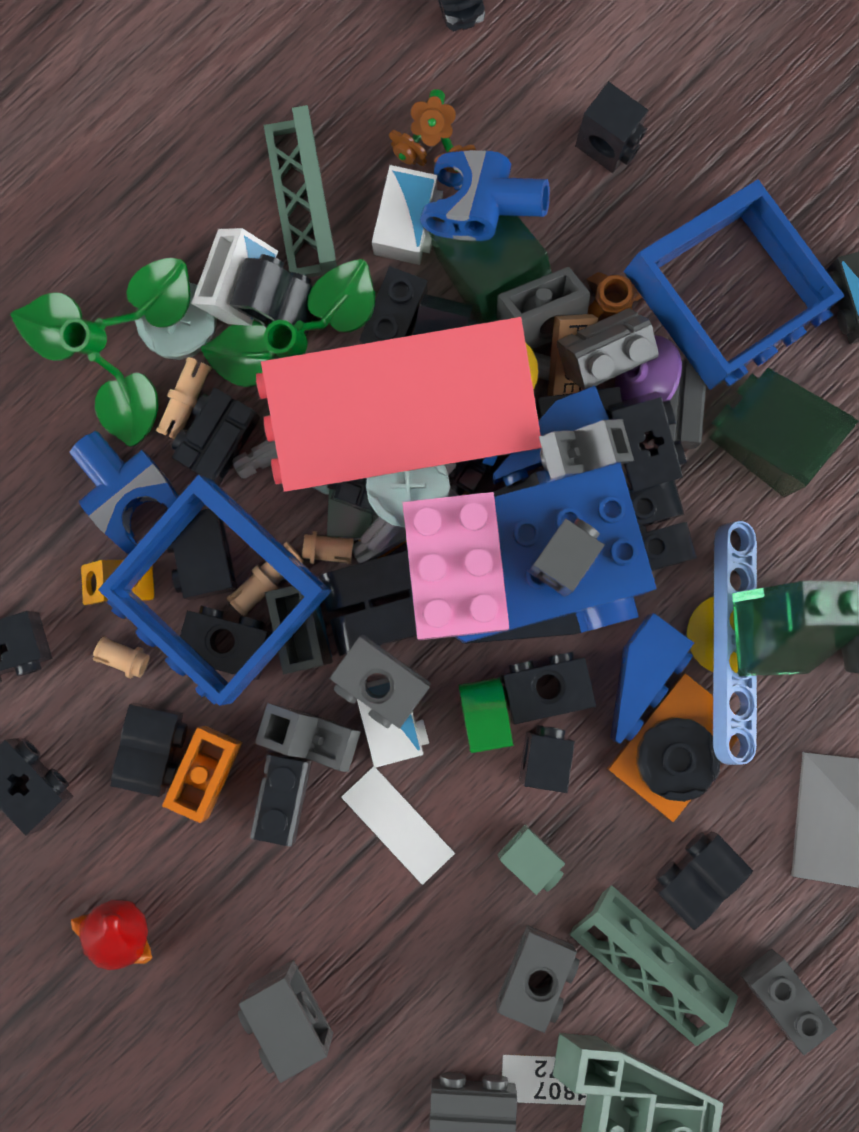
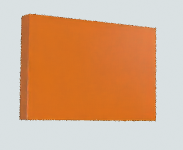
[607,673,739,822]

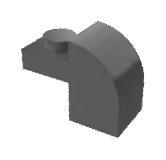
[539,419,634,480]
[255,703,361,772]

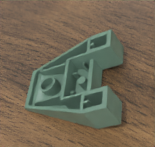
[552,1033,723,1132]

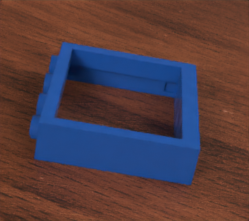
[623,179,844,390]
[98,475,332,706]

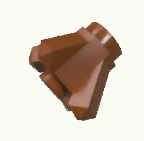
[586,271,642,322]

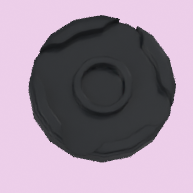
[636,717,721,802]

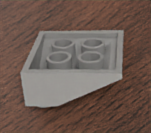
[791,752,859,888]

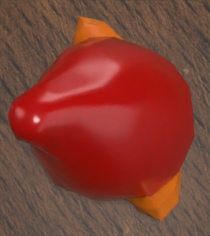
[71,900,152,970]

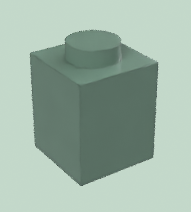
[497,824,565,895]

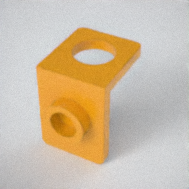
[81,560,154,605]

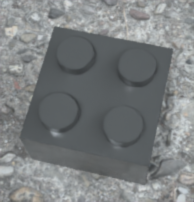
[238,960,333,1083]

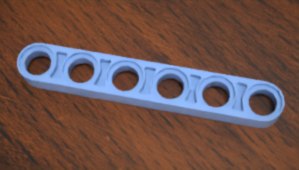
[713,521,757,765]

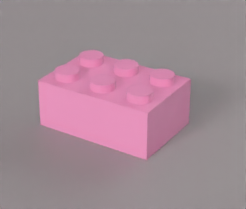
[402,492,509,640]

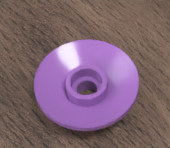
[615,335,682,401]

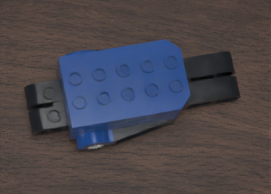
[318,463,697,656]

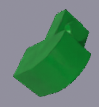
[458,677,513,753]

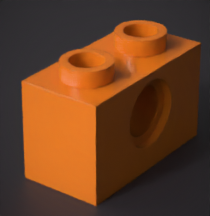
[162,726,243,823]

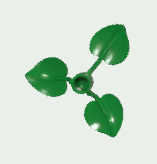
[10,258,191,447]
[201,259,375,387]

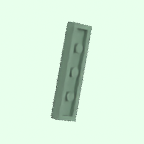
[264,105,337,278]
[569,885,738,1046]

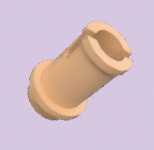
[302,531,353,564]
[93,637,149,679]

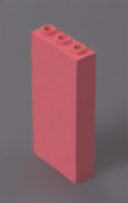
[256,317,542,492]

